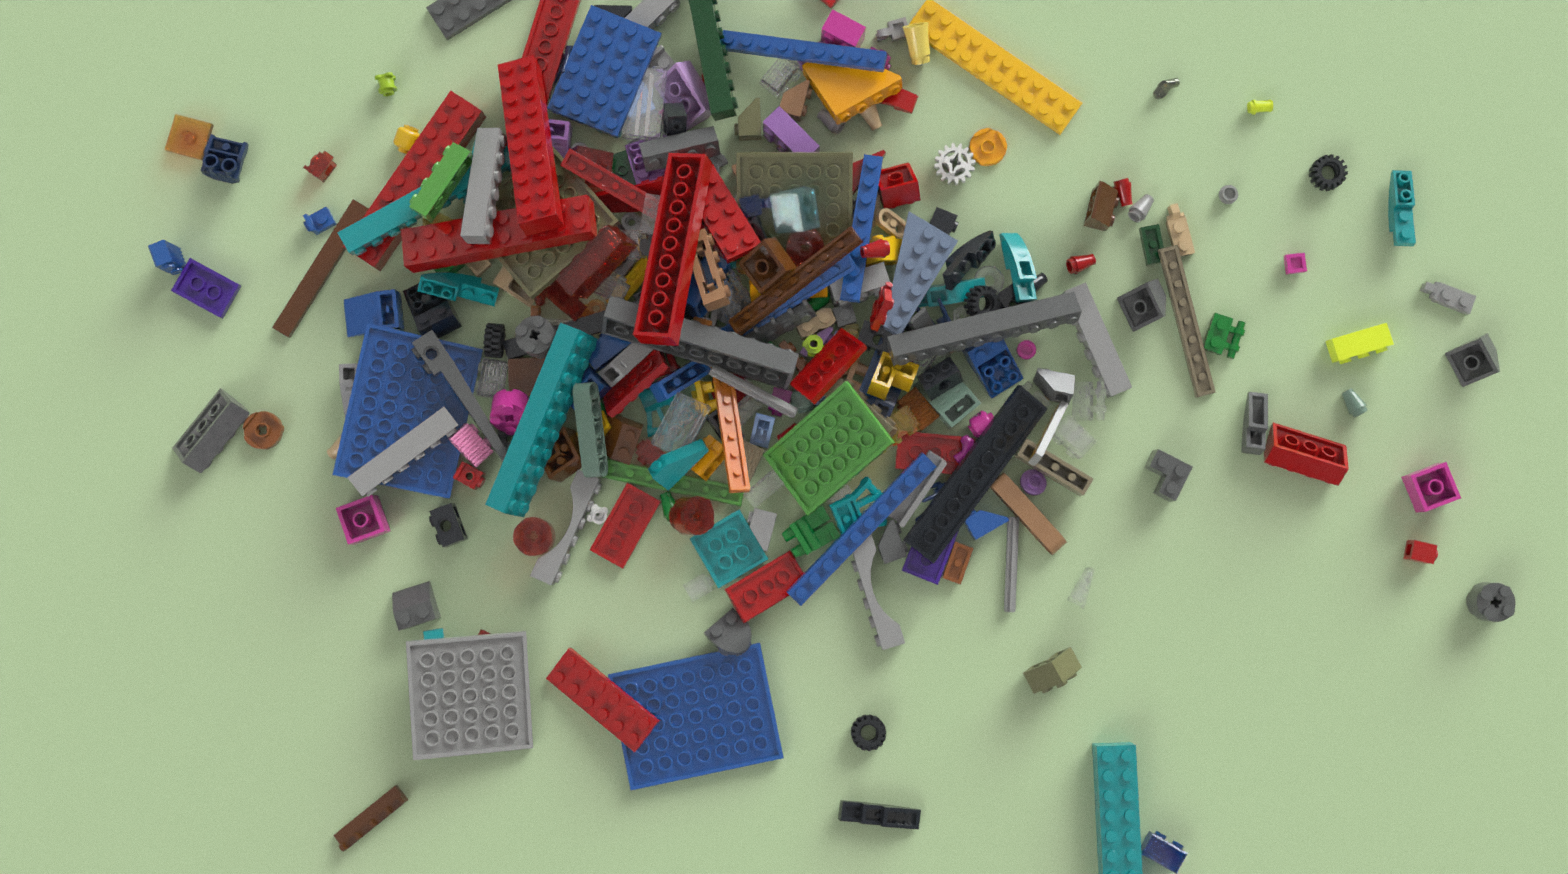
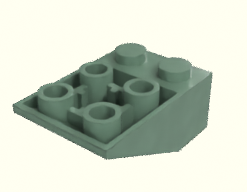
[913,381,981,430]

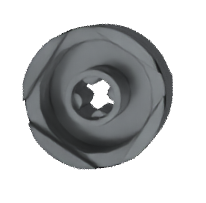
[515,316,557,359]
[1466,582,1516,622]

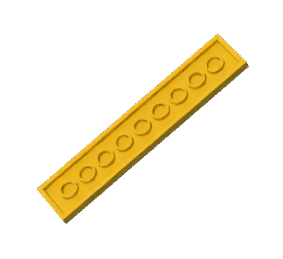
[909,0,1082,135]

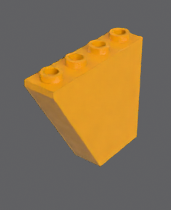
[802,62,903,125]

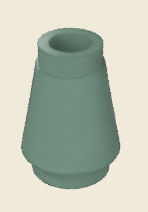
[1342,388,1368,418]

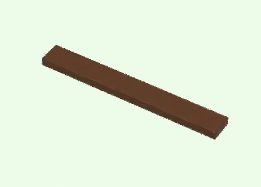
[272,199,369,338]
[728,226,863,336]

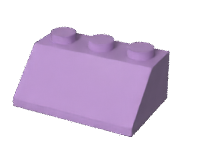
[654,61,711,131]

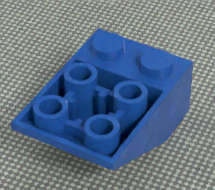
[344,289,405,337]
[962,339,1024,398]

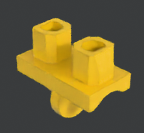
[687,381,717,416]

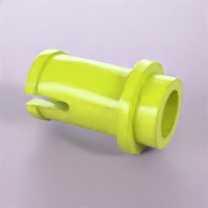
[1247,99,1273,115]

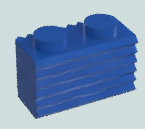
[148,240,186,275]

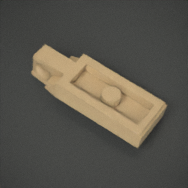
[1165,203,1195,257]

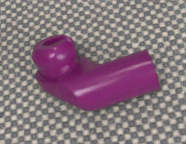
[953,435,974,464]

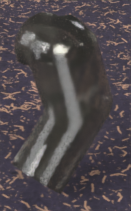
[1153,78,1180,99]

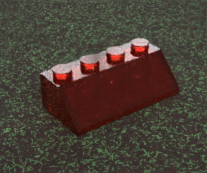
[556,224,638,299]

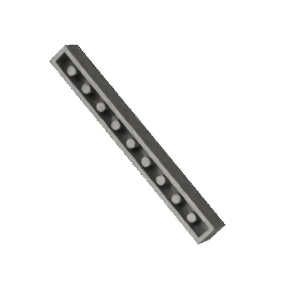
[887,292,1082,366]

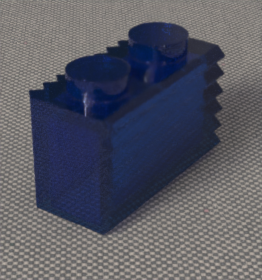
[1141,830,1188,874]

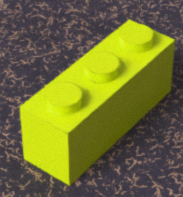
[1325,323,1394,365]

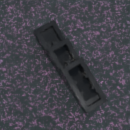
[838,800,921,830]

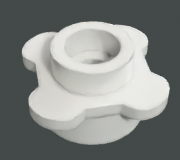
[586,504,608,525]

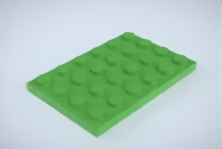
[763,381,895,516]

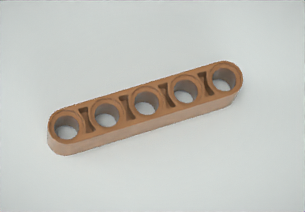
[990,473,1067,555]

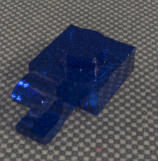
[739,194,775,217]

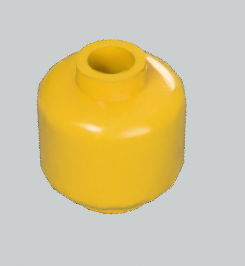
[393,124,420,154]

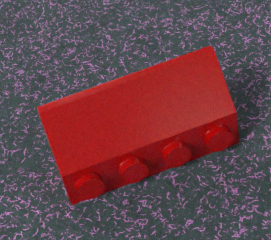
[1264,422,1349,486]

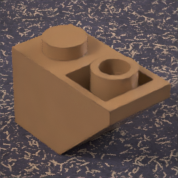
[780,80,813,122]

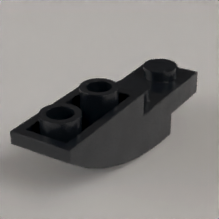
[942,230,996,290]

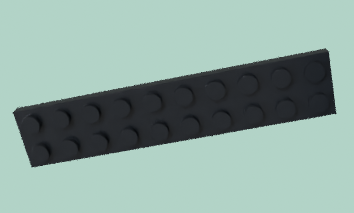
[903,385,1048,564]

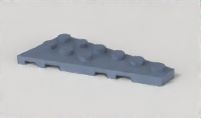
[882,211,958,335]

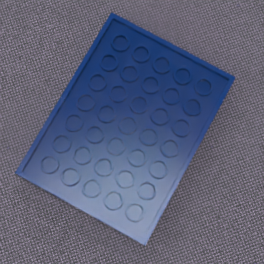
[332,323,483,499]
[608,642,784,790]

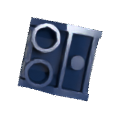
[200,134,249,184]

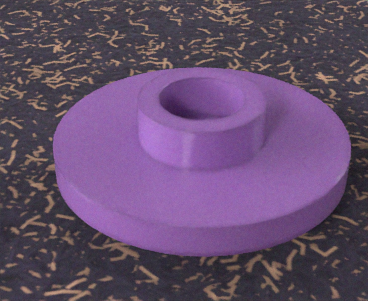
[1020,469,1047,496]

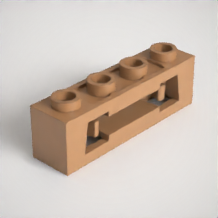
[693,228,731,312]

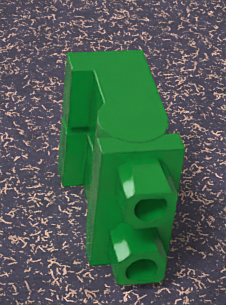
[782,505,841,558]

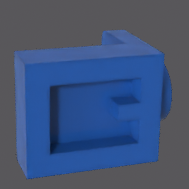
[303,207,337,235]

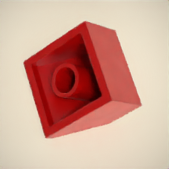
[878,162,921,209]

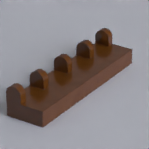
[333,785,408,852]

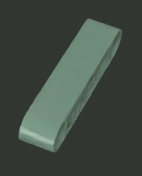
[573,382,608,478]

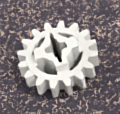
[934,143,976,185]

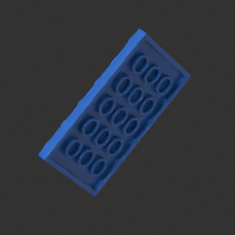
[547,5,662,138]

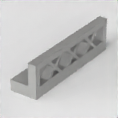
[889,450,947,528]

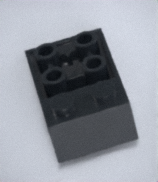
[403,283,462,339]

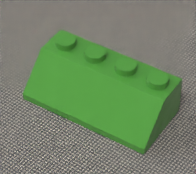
[409,142,473,223]

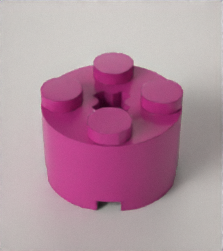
[490,389,529,435]

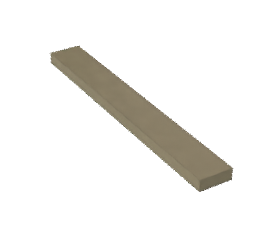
[1158,245,1216,398]

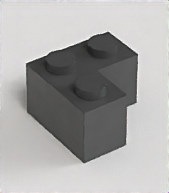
[1144,449,1193,502]

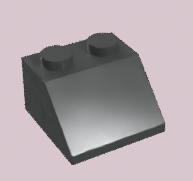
[392,581,441,631]

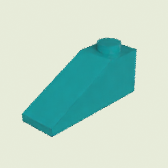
[648,439,709,491]

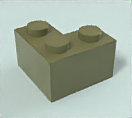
[1023,647,1082,694]

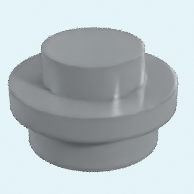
[1219,185,1238,204]

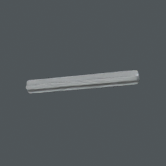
[709,365,798,418]
[1004,517,1019,612]

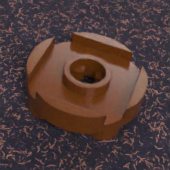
[243,411,284,450]

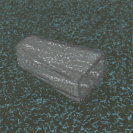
[622,66,667,141]

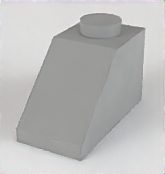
[747,508,777,551]

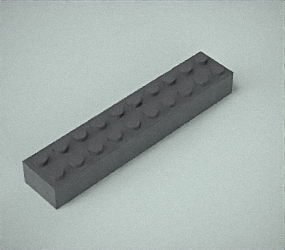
[602,296,799,390]

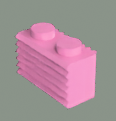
[448,423,494,467]

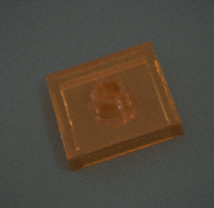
[164,114,214,161]

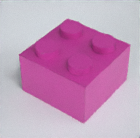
[821,9,866,48]
[1401,462,1461,513]
[336,495,391,545]

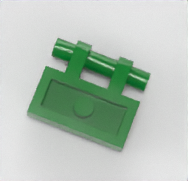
[1203,313,1246,359]

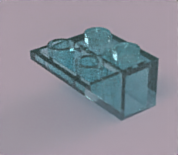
[770,186,820,233]

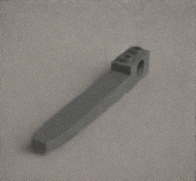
[411,330,507,462]

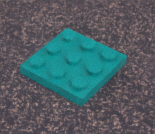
[689,509,768,589]

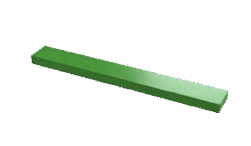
[602,459,744,507]

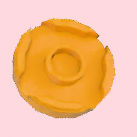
[969,128,1007,167]

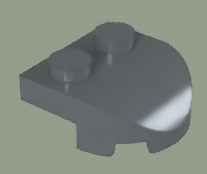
[704,608,752,656]

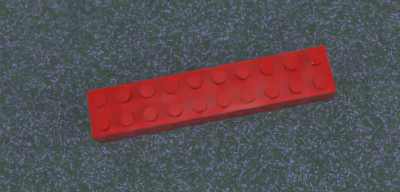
[498,55,564,236]
[343,90,486,272]
[633,153,712,346]
[401,194,598,273]

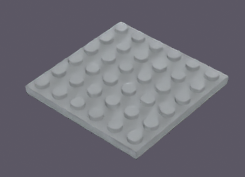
[406,631,533,760]

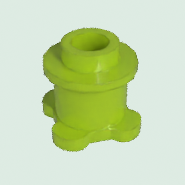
[374,72,397,97]
[802,335,824,357]

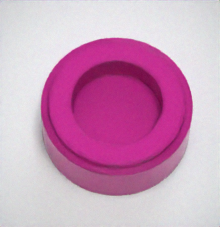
[1016,340,1036,360]

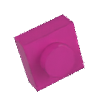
[1283,253,1307,275]

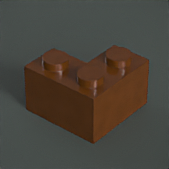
[544,426,582,482]

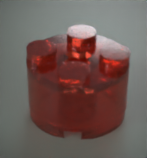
[786,226,824,267]
[669,496,714,535]
[513,517,555,556]

